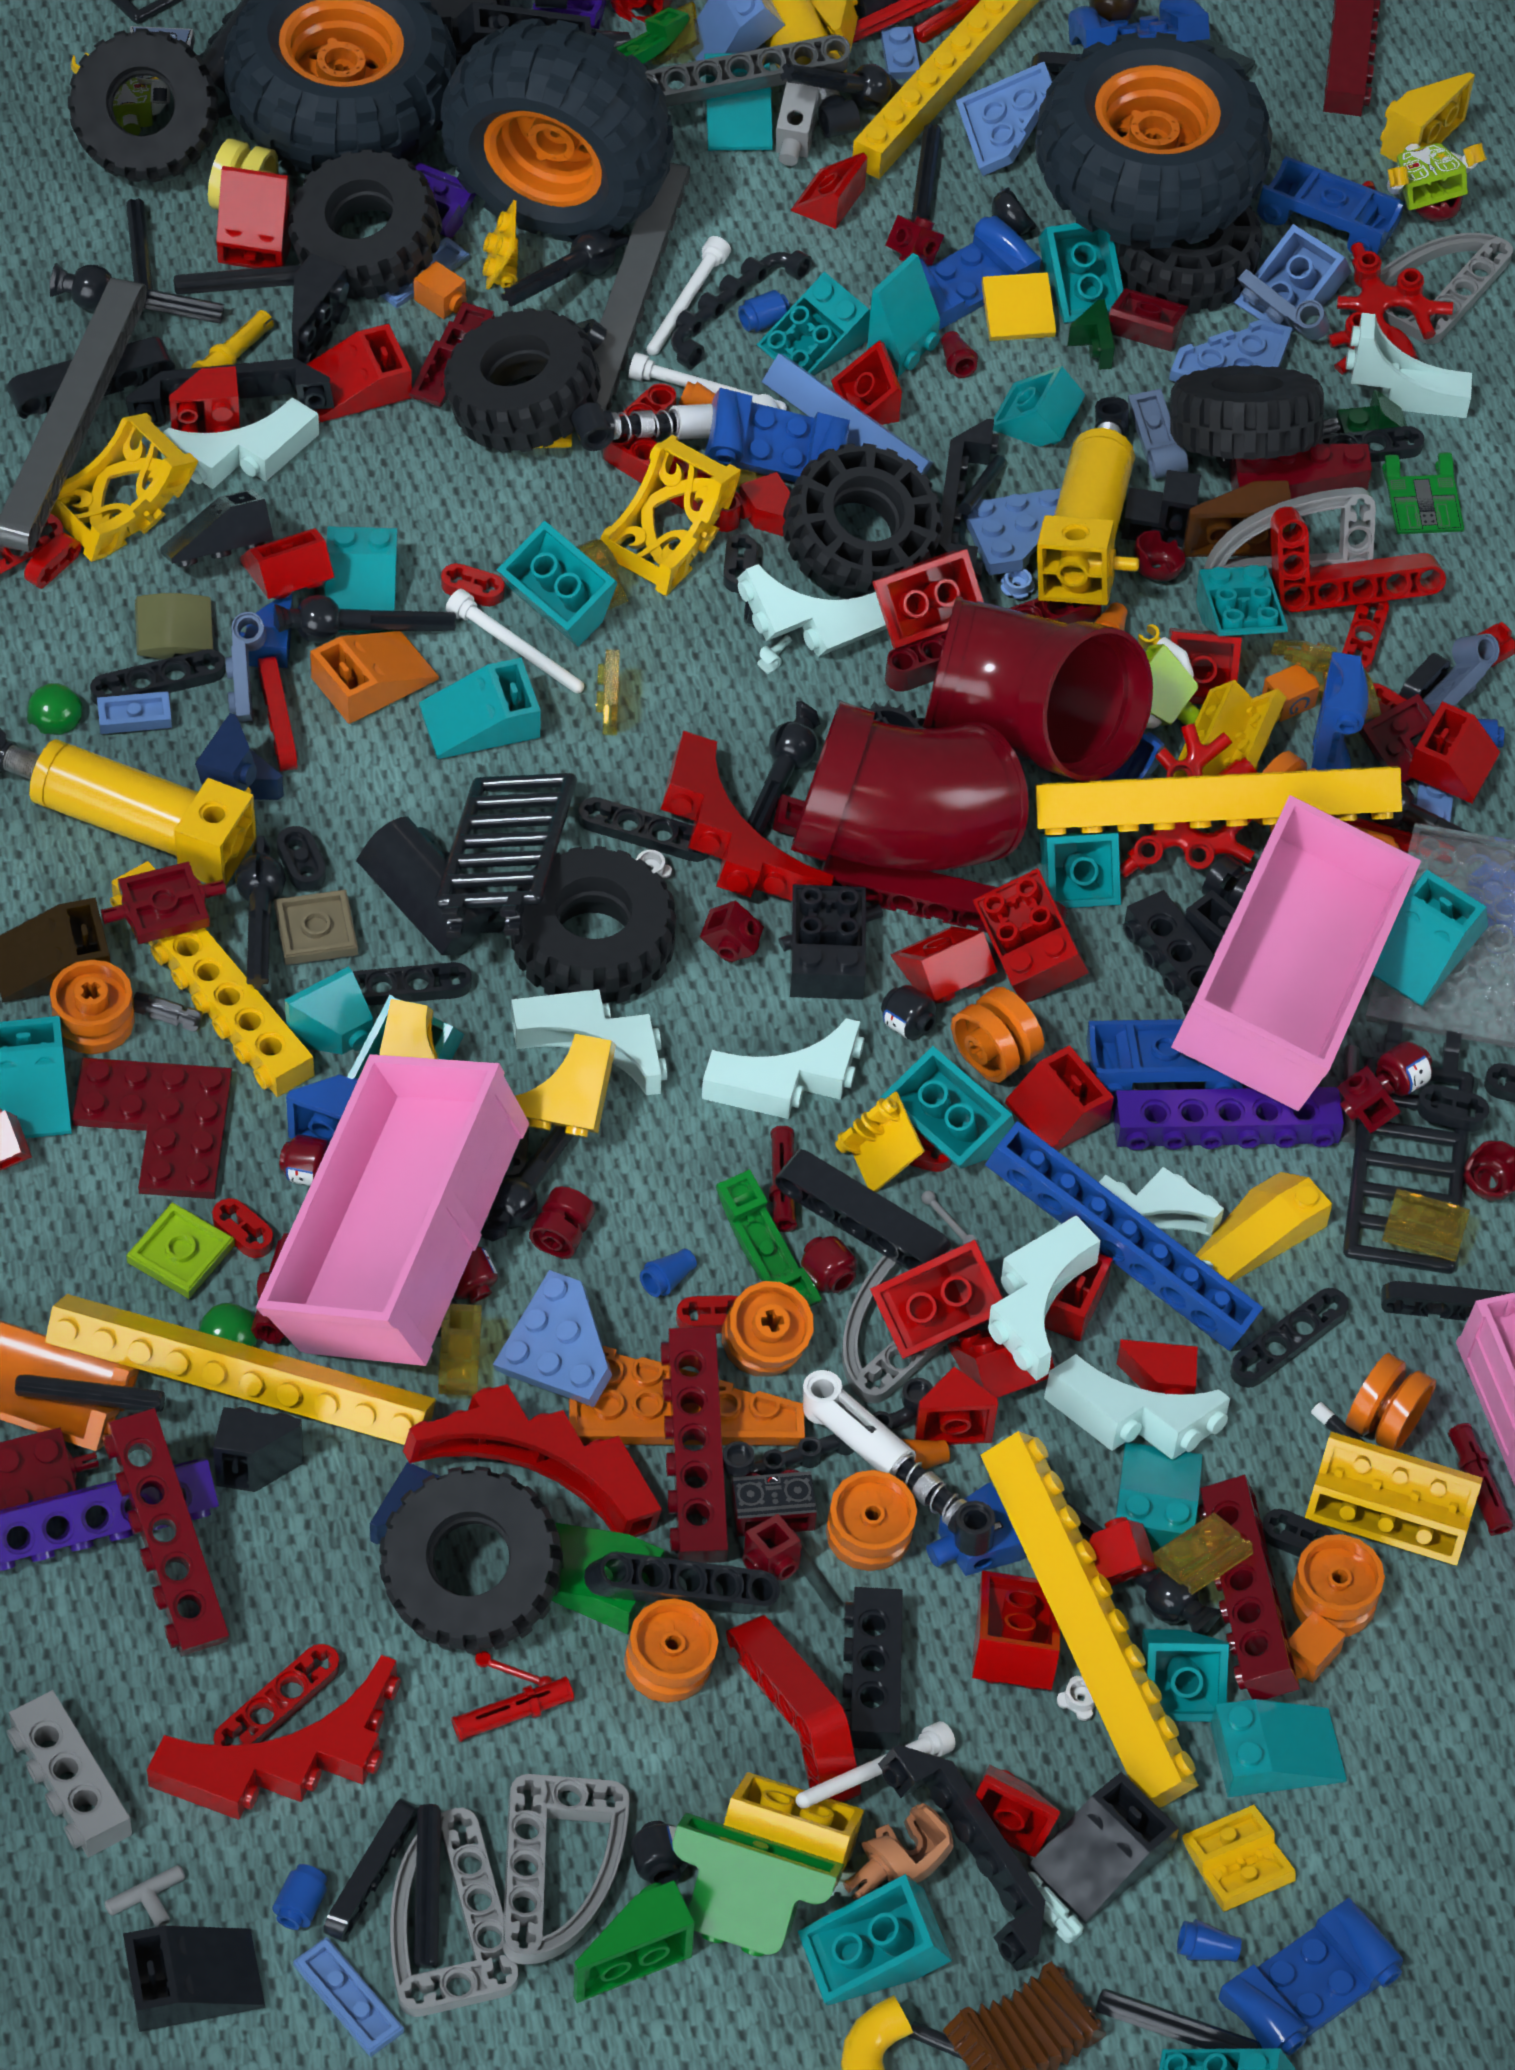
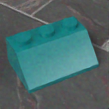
[497,520,618,647]
[880,1046,1015,1169]

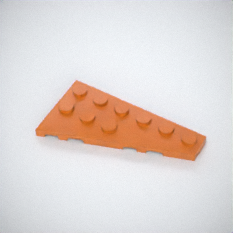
[569,1346,805,1446]

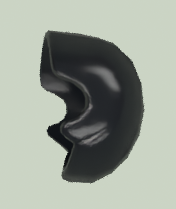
[991,187,1037,236]

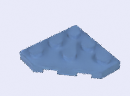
[956,62,1053,176]
[1169,319,1293,382]
[962,489,1061,575]
[493,1270,612,1407]

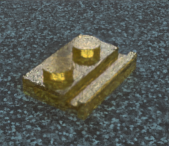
[1270,640,1337,672]
[596,649,620,736]
[1382,1189,1470,1262]
[1153,1513,1253,1595]

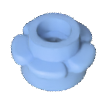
[1001,569,1035,599]

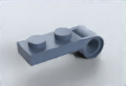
[1237,269,1330,340]
[1128,389,1188,479]
[226,612,267,723]
[1423,634,1499,716]

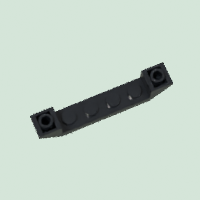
[126,358,334,425]
[935,419,999,582]
[878,1745,1046,1971]

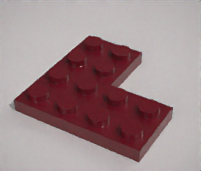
[72,1057,232,1199]

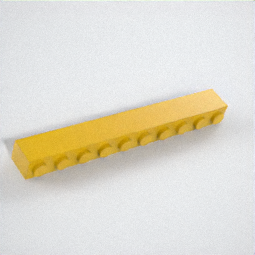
[852,0,1039,179]
[1035,766,1402,835]
[45,1294,436,1445]
[980,1431,1199,1808]

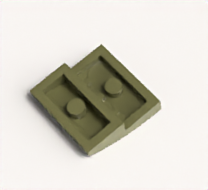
[135,593,213,660]

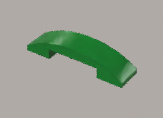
[616,7,690,64]
[716,1169,822,1307]

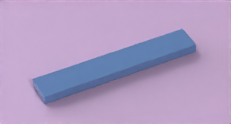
[762,353,933,475]

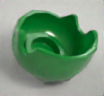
[27,683,82,735]
[198,1303,257,1347]

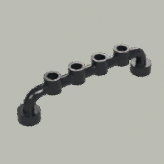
[671,250,812,369]
[723,1377,933,1477]

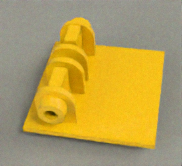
[482,200,518,289]
[835,1091,925,1192]

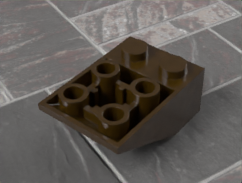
[0,897,111,1003]

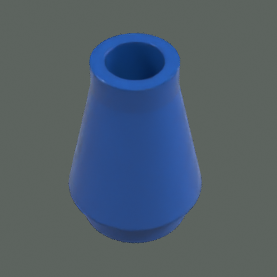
[640,1248,697,1297]
[1177,1919,1242,1962]

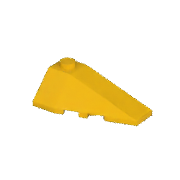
[1195,1172,1332,1283]

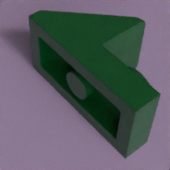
[1067,299,1115,370]
[1336,390,1407,433]

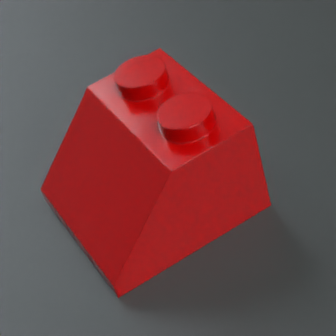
[1168,628,1242,705]
[890,926,997,1003]

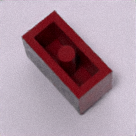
[731,1470,817,1537]

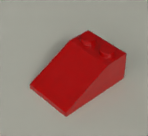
[872,549,984,649]
[870,1240,1004,1359]
[972,1570,1060,1690]

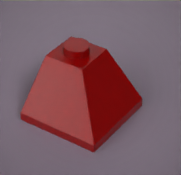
[974,1764,1060,1858]

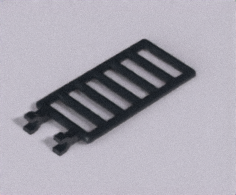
[434,773,577,938]
[1343,1021,1474,1274]

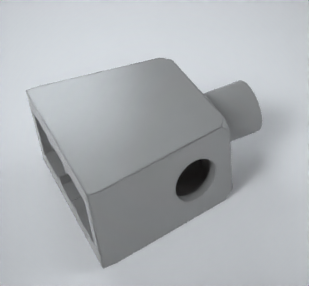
[776,82,818,166]

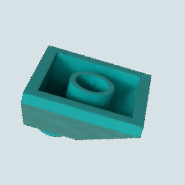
[1040,830,1121,908]
[285,966,374,1055]
[1142,1629,1229,1722]

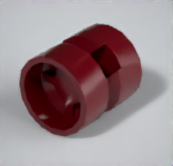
[529,1186,595,1259]

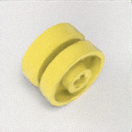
[208,138,279,210]

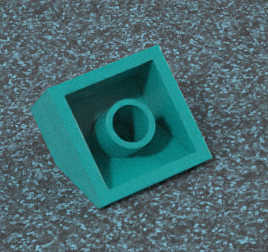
[993,366,1086,447]

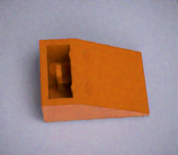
[310,631,439,724]

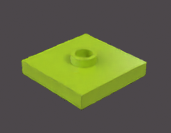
[126,1202,235,1299]

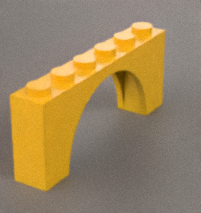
[379,999,616,1138]

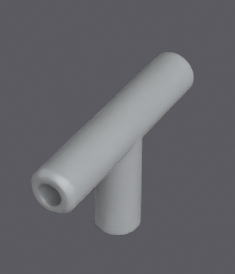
[104,1865,185,1927]

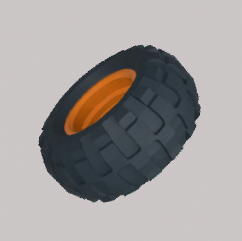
[224,0,457,174]
[441,18,674,242]
[1035,32,1273,248]

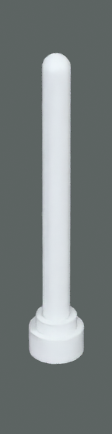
[646,236,731,356]
[628,352,787,411]
[446,589,584,694]
[796,1721,955,1809]

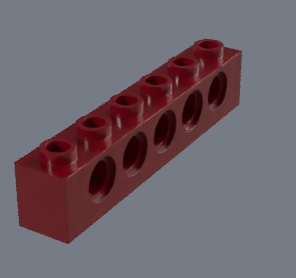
[661,1327,728,1563]
[103,1408,229,1657]
[1198,1474,1300,1700]

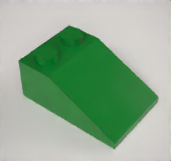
[552,1523,664,1635]
[573,1880,695,2003]

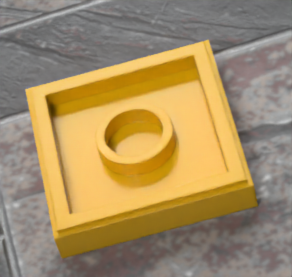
[981,272,1056,341]

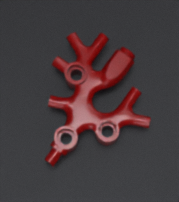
[1327,242,1453,375]
[1120,723,1258,879]

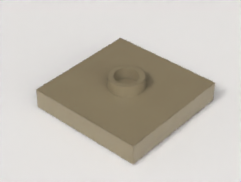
[274,889,358,965]

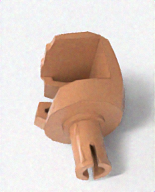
[843,1803,954,1900]

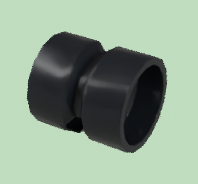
[1202,855,1254,910]

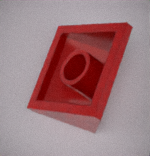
[791,152,868,229]
[831,340,902,425]
[914,1366,998,1445]

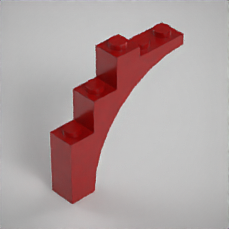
[660,730,834,901]
[403,1384,662,1538]
[147,1655,401,1820]

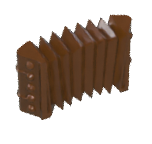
[943,1961,1107,2070]

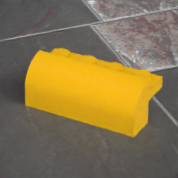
[1174,680,1287,777]
[1305,1431,1483,1566]

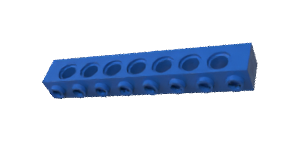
[985,1121,1263,1351]

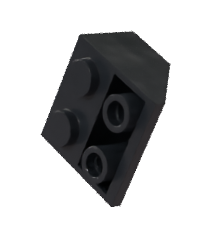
[213,1407,304,1492]

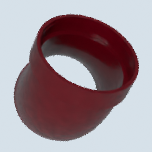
[923,596,1153,781]
[790,701,1029,871]

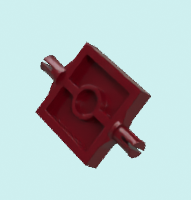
[100,861,227,944]
[0,1427,99,1510]

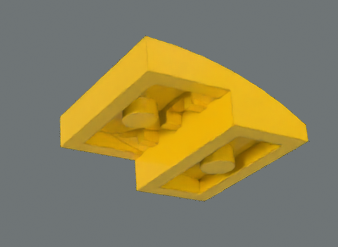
[1182,1805,1296,1912]

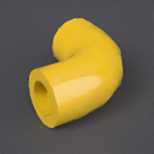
[841,1995,913,2070]

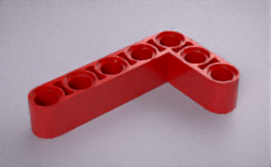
[603,383,742,532]
[1270,506,1446,612]
[726,1615,861,1803]

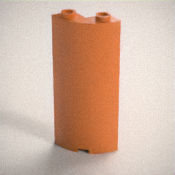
[0,1320,140,1451]

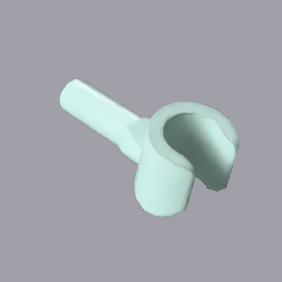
[757,635,792,674]

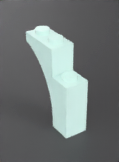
[1346,313,1472,418]
[161,397,319,489]
[737,564,887,657]
[511,989,667,1095]
[702,1018,865,1119]
[1056,1167,1224,1236]
[988,1215,1100,1381]
[1044,1354,1230,1460]

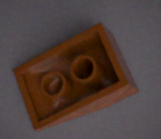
[1182,480,1291,557]

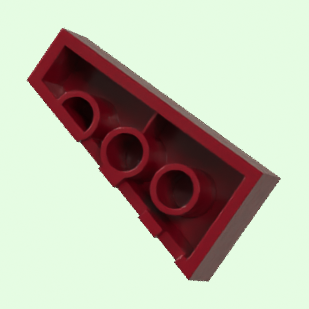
[1229,444,1372,499]

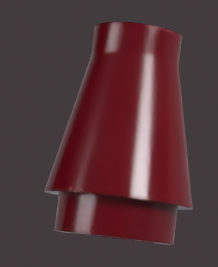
[941,331,978,378]

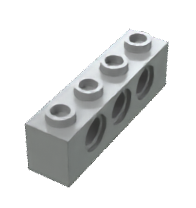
[7,1690,132,1858]

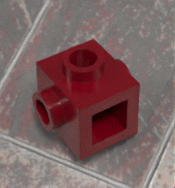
[885,215,944,266]
[700,900,764,962]
[1337,1066,1401,1134]
[743,1514,802,1580]

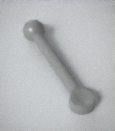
[921,1190,977,1245]

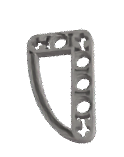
[1360,233,1513,344]
[1204,487,1376,591]
[842,1248,954,1404]
[503,1774,629,1964]
[390,1808,518,2017]

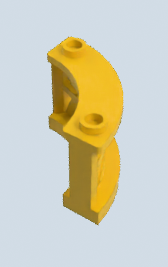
[50,413,198,562]
[600,435,741,596]

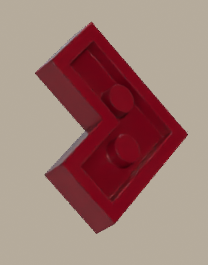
[1359,693,1433,784]

